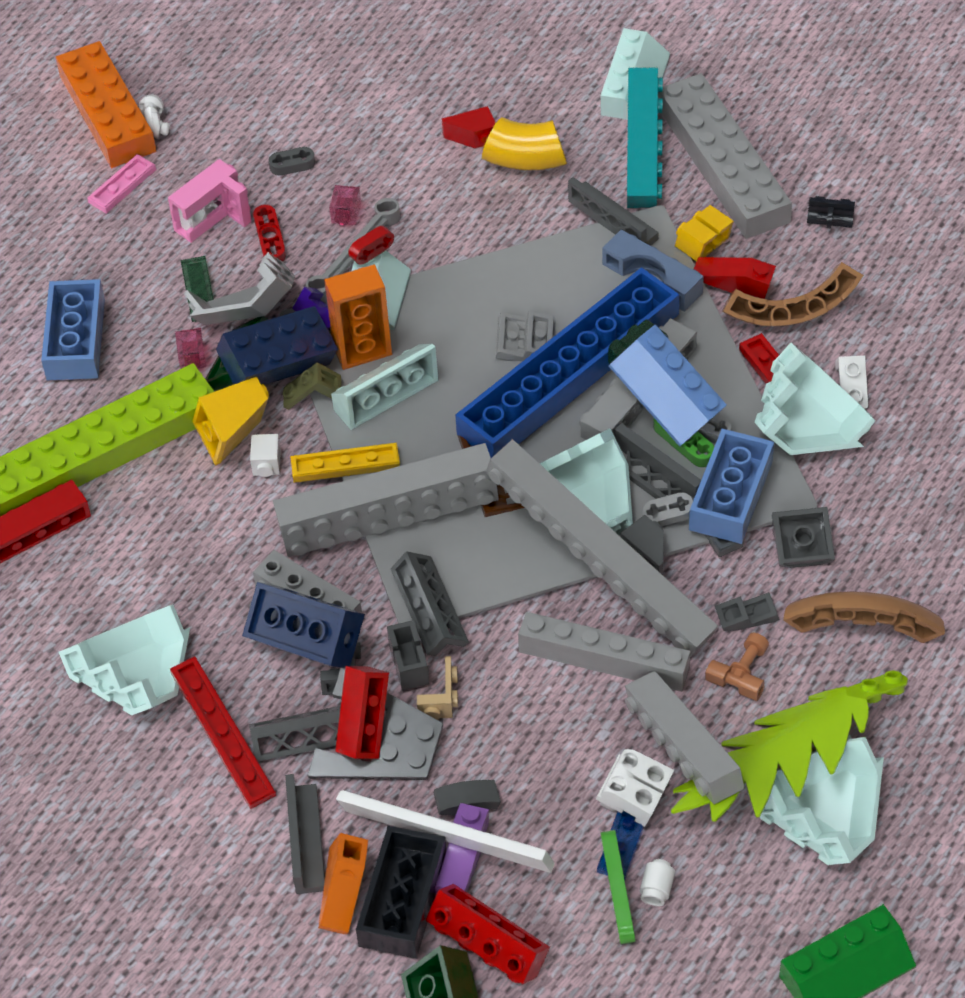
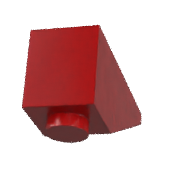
[694,257,776,299]

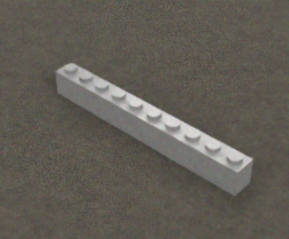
[486,439,718,658]

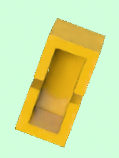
[675,205,734,261]

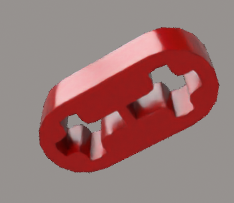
[348,226,395,265]

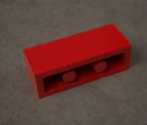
[335,666,389,759]

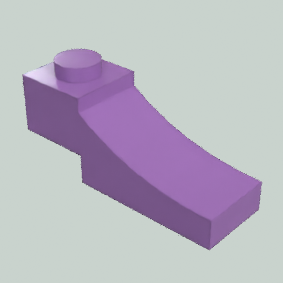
[435,803,489,893]

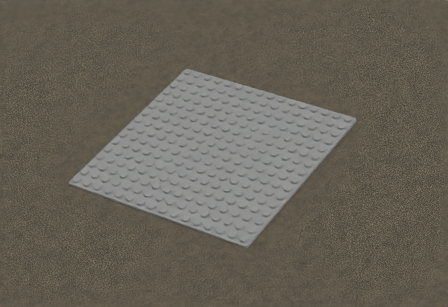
[280,205,818,624]

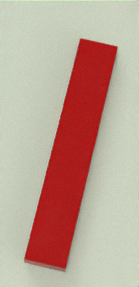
[170,656,276,809]

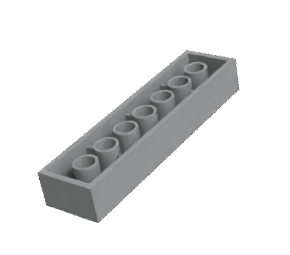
[658,73,792,239]
[273,443,499,557]

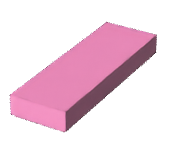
[87,154,156,214]

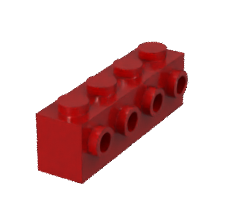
[426,884,550,985]

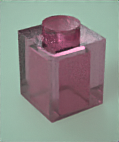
[329,185,361,225]
[175,328,207,369]

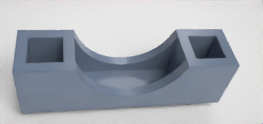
[602,230,703,312]

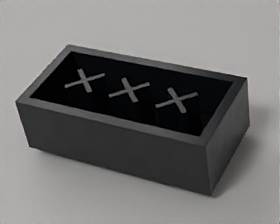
[356,826,447,959]

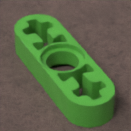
[653,418,714,467]

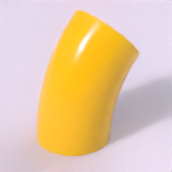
[482,117,567,170]

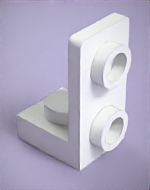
[835,355,868,409]

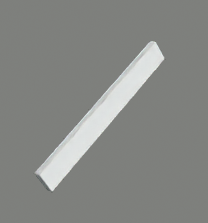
[336,790,555,873]

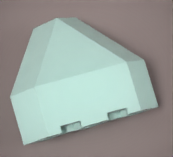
[755,343,875,455]
[540,428,633,535]
[59,604,190,715]
[748,735,884,865]

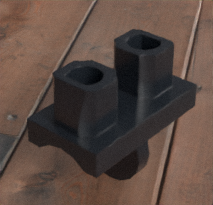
[807,196,855,229]

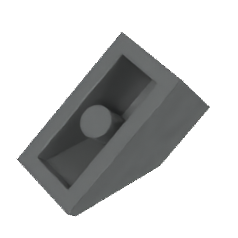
[621,514,664,575]

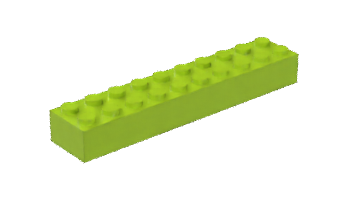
[0,363,214,516]

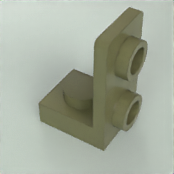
[283,363,342,410]

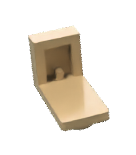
[417,656,458,720]

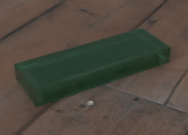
[180,256,214,322]

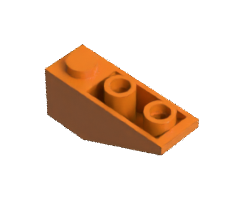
[318,833,368,934]

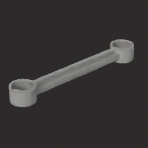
[306,198,401,303]

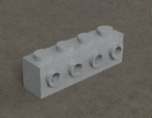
[253,550,362,613]

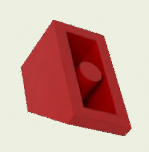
[441,106,496,148]

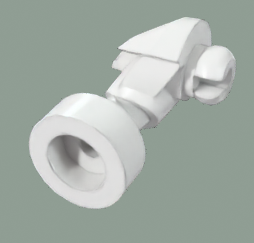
[138,94,170,139]

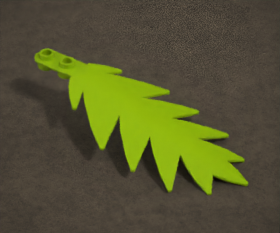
[671,671,908,822]

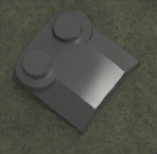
[772,507,835,568]

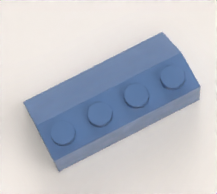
[609,324,727,447]

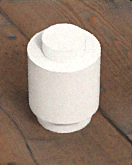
[640,859,675,906]

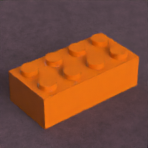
[324,264,392,370]

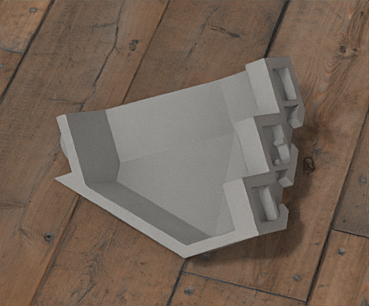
[184,252,295,325]

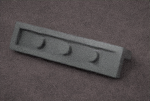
[568,177,659,246]
[614,423,701,511]
[391,551,469,656]
[249,706,341,762]
[285,774,325,894]

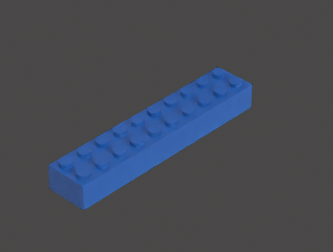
[455,267,680,458]

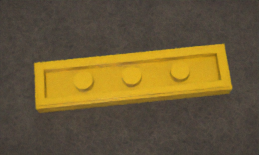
[290,442,400,483]

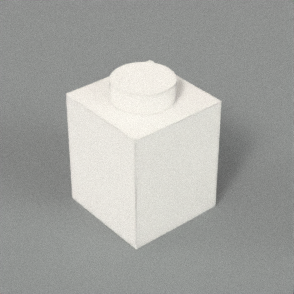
[250,434,281,477]

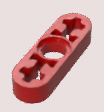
[253,205,286,261]

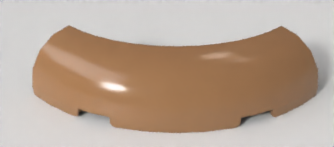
[722,262,864,326]
[783,591,945,643]

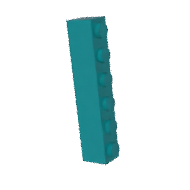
[627,68,663,208]

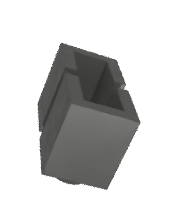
[387,620,429,691]

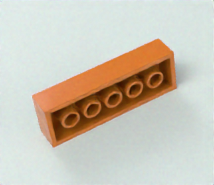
[55,41,156,169]

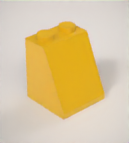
[192,376,269,465]

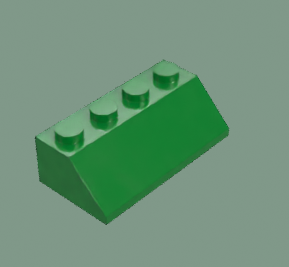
[779,904,916,998]

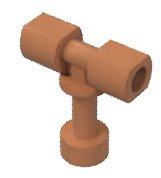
[705,633,769,701]

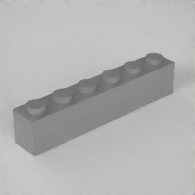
[579,318,697,440]
[518,612,690,692]
[625,671,745,804]

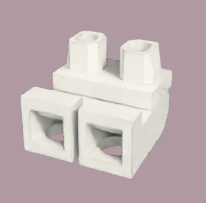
[596,749,674,827]

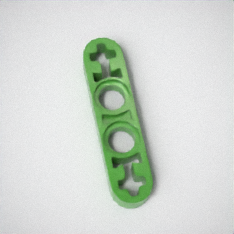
[600,830,636,945]

